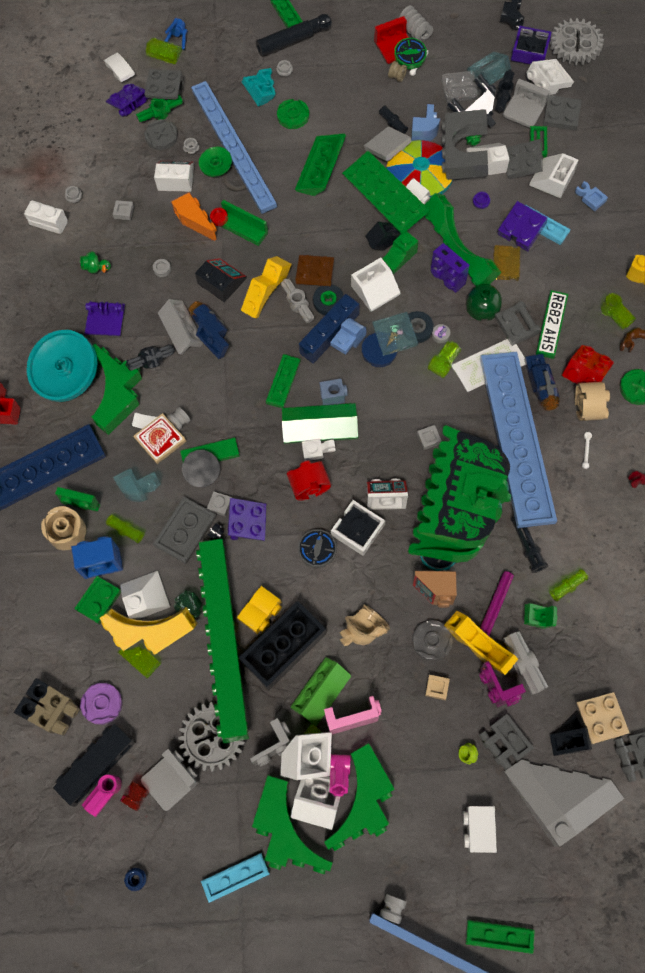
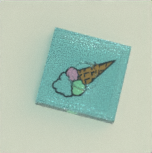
[372,312,418,356]

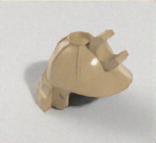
[340,604,390,646]

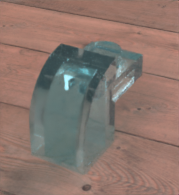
[113,468,161,502]

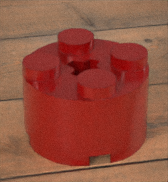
[286,460,331,501]

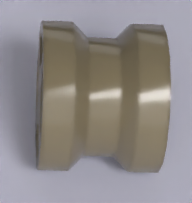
[388,61,407,82]

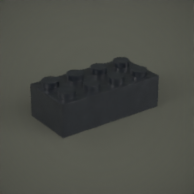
[239,601,327,691]

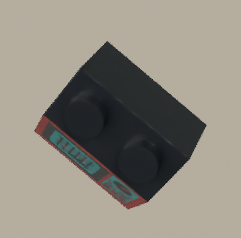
[195,258,247,303]

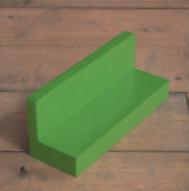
[290,658,351,726]

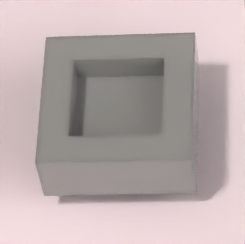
[113,200,134,220]
[417,425,442,450]
[207,492,232,517]

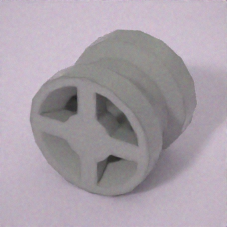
[167,407,191,430]

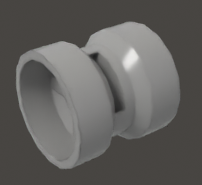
[379,894,407,924]

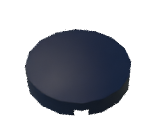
[362,333,398,367]

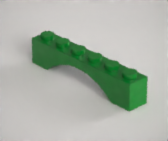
[425,193,502,286]

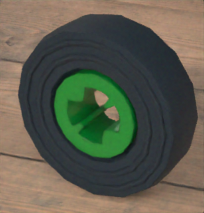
[313,285,344,315]

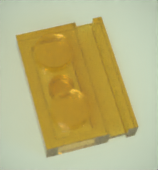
[493,245,520,281]

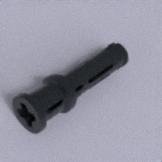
[511,516,548,573]

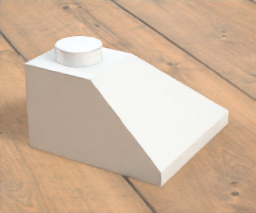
[466,143,509,178]
[120,571,170,620]

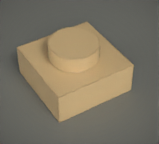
[425,675,450,700]

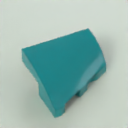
[242,68,275,106]

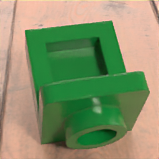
[524,603,558,629]

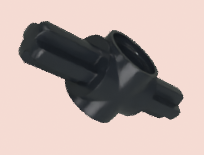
[495,69,514,113]
[125,344,175,371]

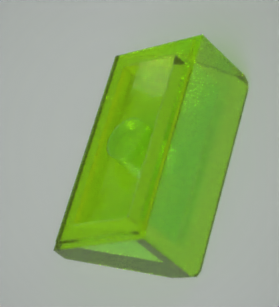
[146,38,182,64]

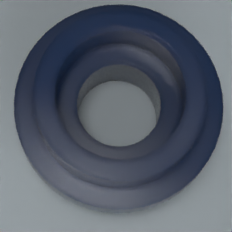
[124,868,147,891]

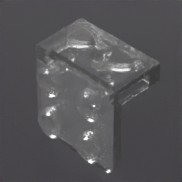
[442,71,481,103]

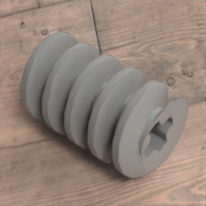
[399,5,433,42]

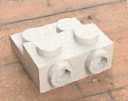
[526,59,574,95]

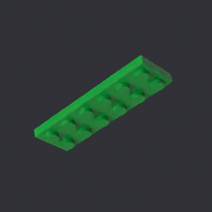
[342,151,429,235]

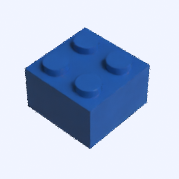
[71,537,123,579]

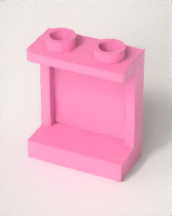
[324,696,382,735]

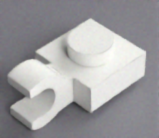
[302,438,336,461]

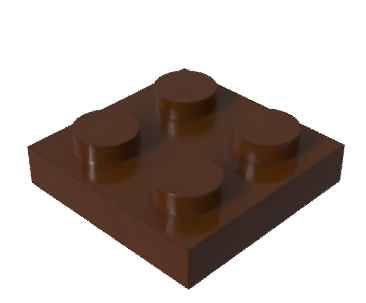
[295,255,334,286]

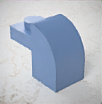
[411,104,440,141]
[330,318,366,355]

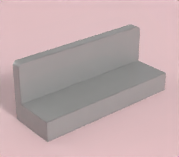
[158,299,203,355]

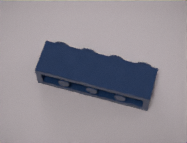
[299,294,360,364]

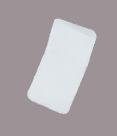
[132,413,157,429]

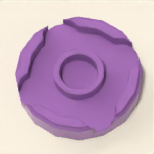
[80,683,122,725]

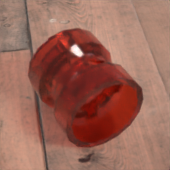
[120,781,149,811]

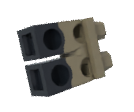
[13,678,80,736]

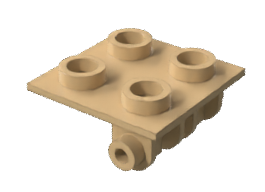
[577,692,629,744]

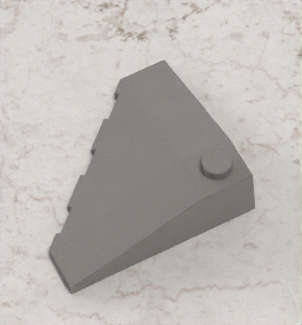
[504,760,624,847]

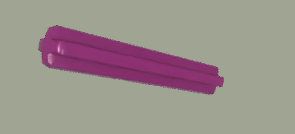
[480,571,514,636]

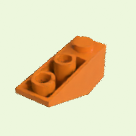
[171,193,217,241]

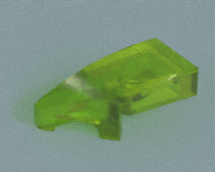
[118,647,161,679]

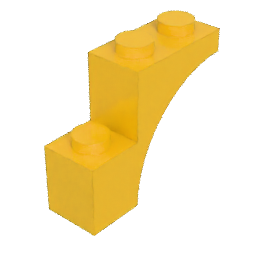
[241,256,292,319]
[444,611,518,675]

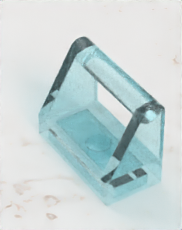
[467,52,511,85]

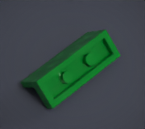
[220,200,268,246]

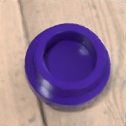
[473,191,490,209]

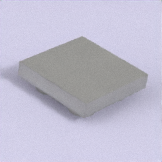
[364,127,412,161]

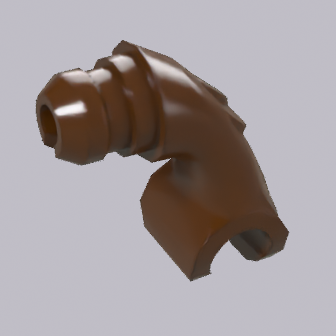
[620,327,645,353]

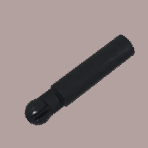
[256,14,332,57]

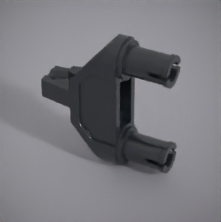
[447,73,496,128]

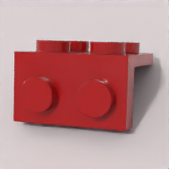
[374,16,409,64]
[562,345,614,385]

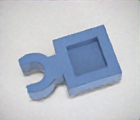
[575,181,608,211]

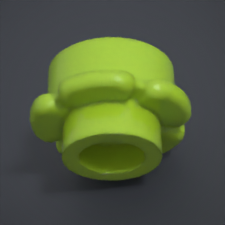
[459,743,478,764]

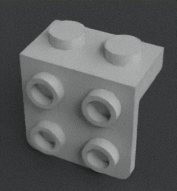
[503,79,550,128]
[250,718,292,767]
[141,749,198,811]

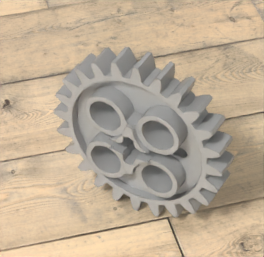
[550,18,604,65]
[178,702,246,772]

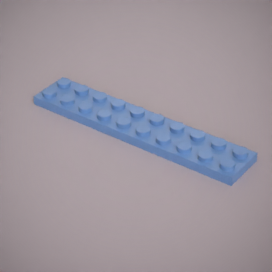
[480,352,557,528]

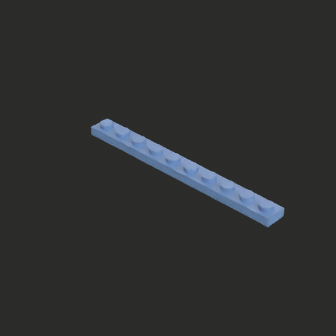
[191,81,277,214]

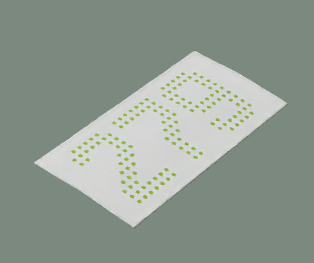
[451,339,525,392]

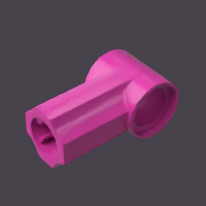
[329,754,351,796]
[82,775,122,817]

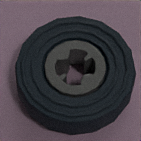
[401,311,434,343]

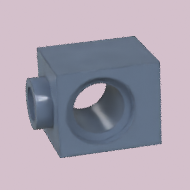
[319,379,348,405]

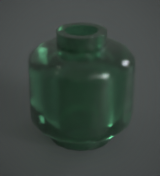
[173,590,203,619]

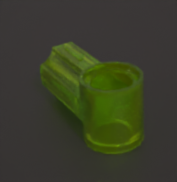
[601,293,636,330]
[427,341,461,378]

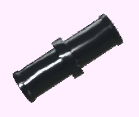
[379,105,408,134]

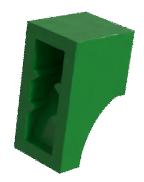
[383,231,419,274]

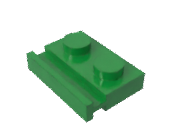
[55,487,100,512]
[74,576,121,625]

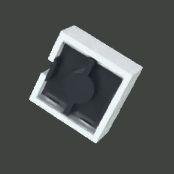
[331,500,385,556]

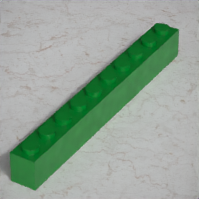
[196,539,249,743]

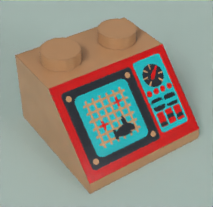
[413,571,457,608]

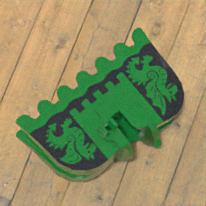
[408,425,511,563]

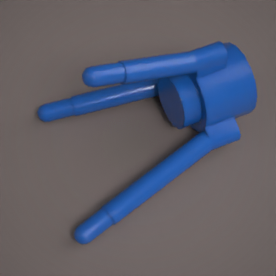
[157,18,187,54]

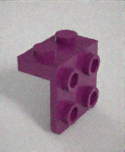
[479,661,526,708]

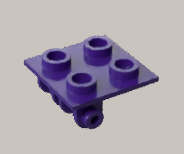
[106,83,148,117]
[85,301,125,336]
[228,498,266,541]

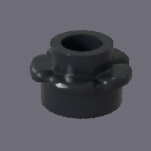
[207,523,224,540]

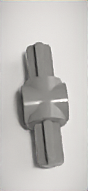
[281,279,314,323]

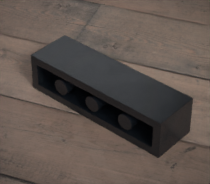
[53,724,135,807]

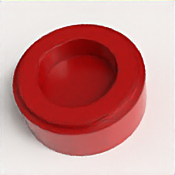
[210,208,228,226]

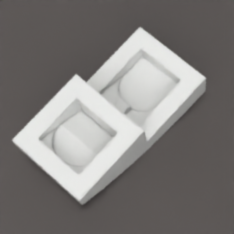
[104,53,135,82]

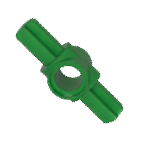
[136,95,183,122]

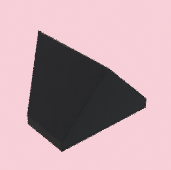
[550,710,592,756]

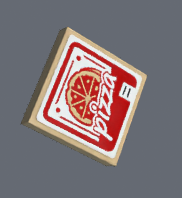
[133,413,187,464]

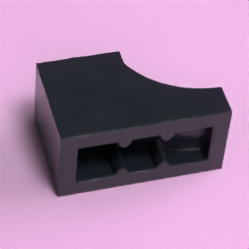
[365,221,401,251]

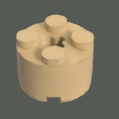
[575,382,610,421]
[41,506,86,550]

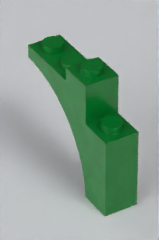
[91,344,142,435]
[324,743,395,852]
[252,776,333,875]

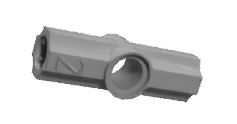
[503,631,548,695]

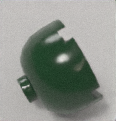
[466,284,502,321]

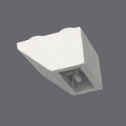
[529,153,579,198]
[351,258,400,312]

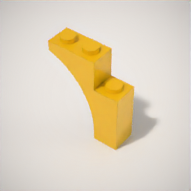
[100,607,198,655]

